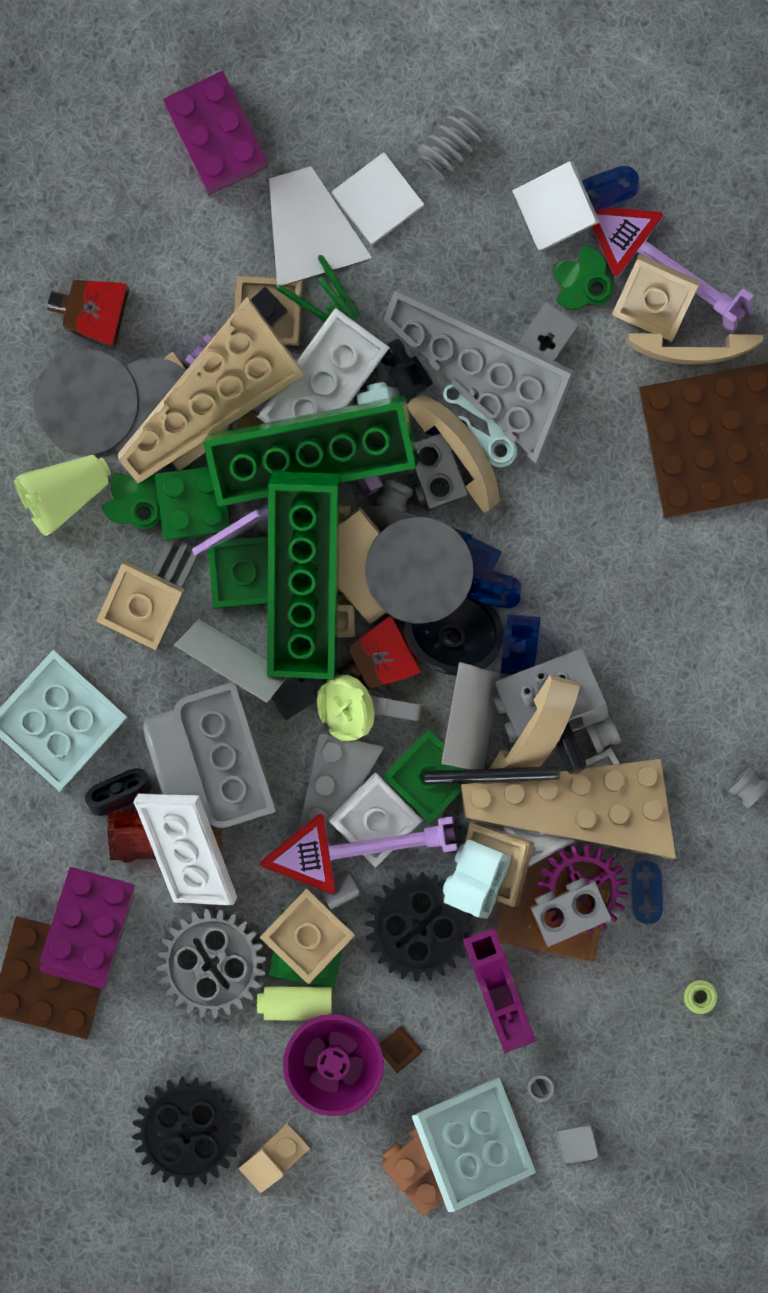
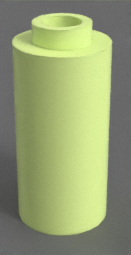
[257,987,332,1021]

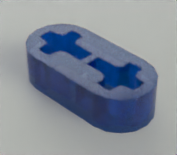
[582,166,639,211]
[466,566,522,609]
[630,860,663,924]

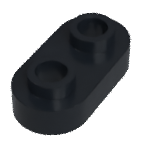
[85,768,152,816]

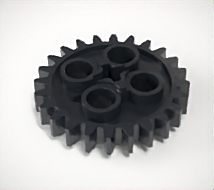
[365,872,474,982]
[132,1076,242,1188]

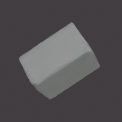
[321,871,360,910]
[557,1123,599,1164]

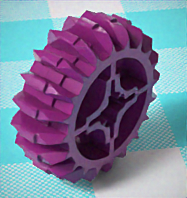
[537,844,628,935]

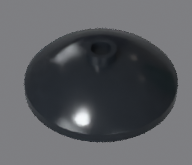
[404,590,504,676]

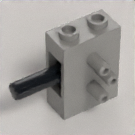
[492,648,609,774]

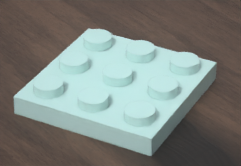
[0,650,128,792]
[412,1078,536,1212]

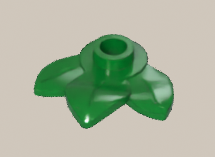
[552,245,614,310]
[101,472,160,530]

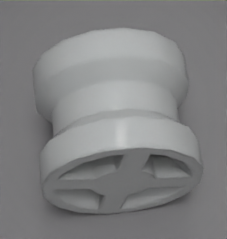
[374,478,415,513]
[584,714,621,754]
[728,766,768,809]

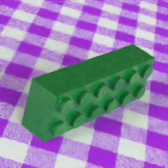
[203,395,419,507]
[267,471,340,680]

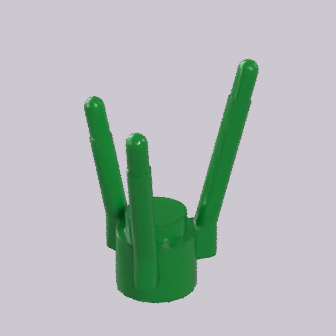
[276,255,360,323]

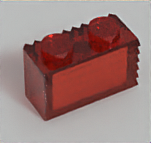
[107,810,157,863]

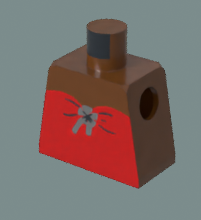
[47,280,130,350]
[336,616,421,690]

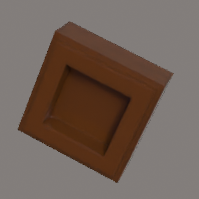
[380,1026,423,1074]

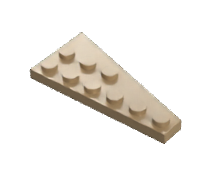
[118,296,305,483]
[461,759,676,860]

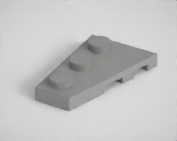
[299,733,385,838]

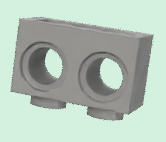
[407,434,467,511]
[530,877,611,947]

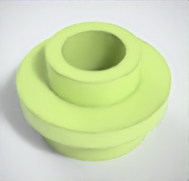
[684,980,718,1014]

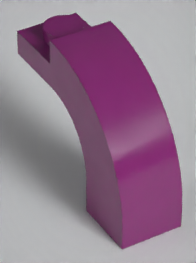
[463,928,536,1054]

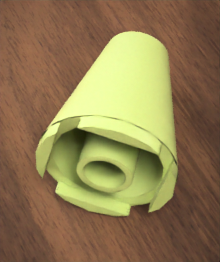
[14,455,111,536]

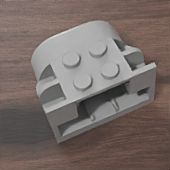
[143,682,278,828]

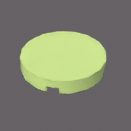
[317,675,375,742]

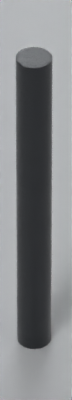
[425,766,560,784]

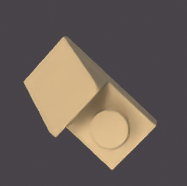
[238,1123,310,1193]

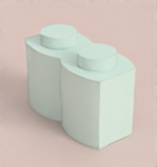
[443,839,512,919]

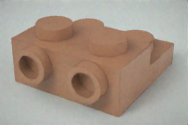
[381,1127,443,1216]

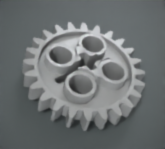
[157,908,266,1019]

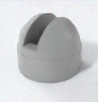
[528,1073,556,1102]

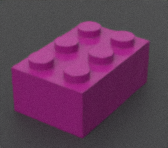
[163,70,268,196]
[40,867,135,990]

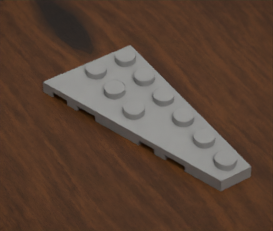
[383,288,575,464]

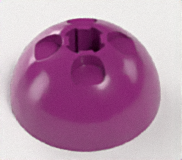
[283,1014,384,1116]

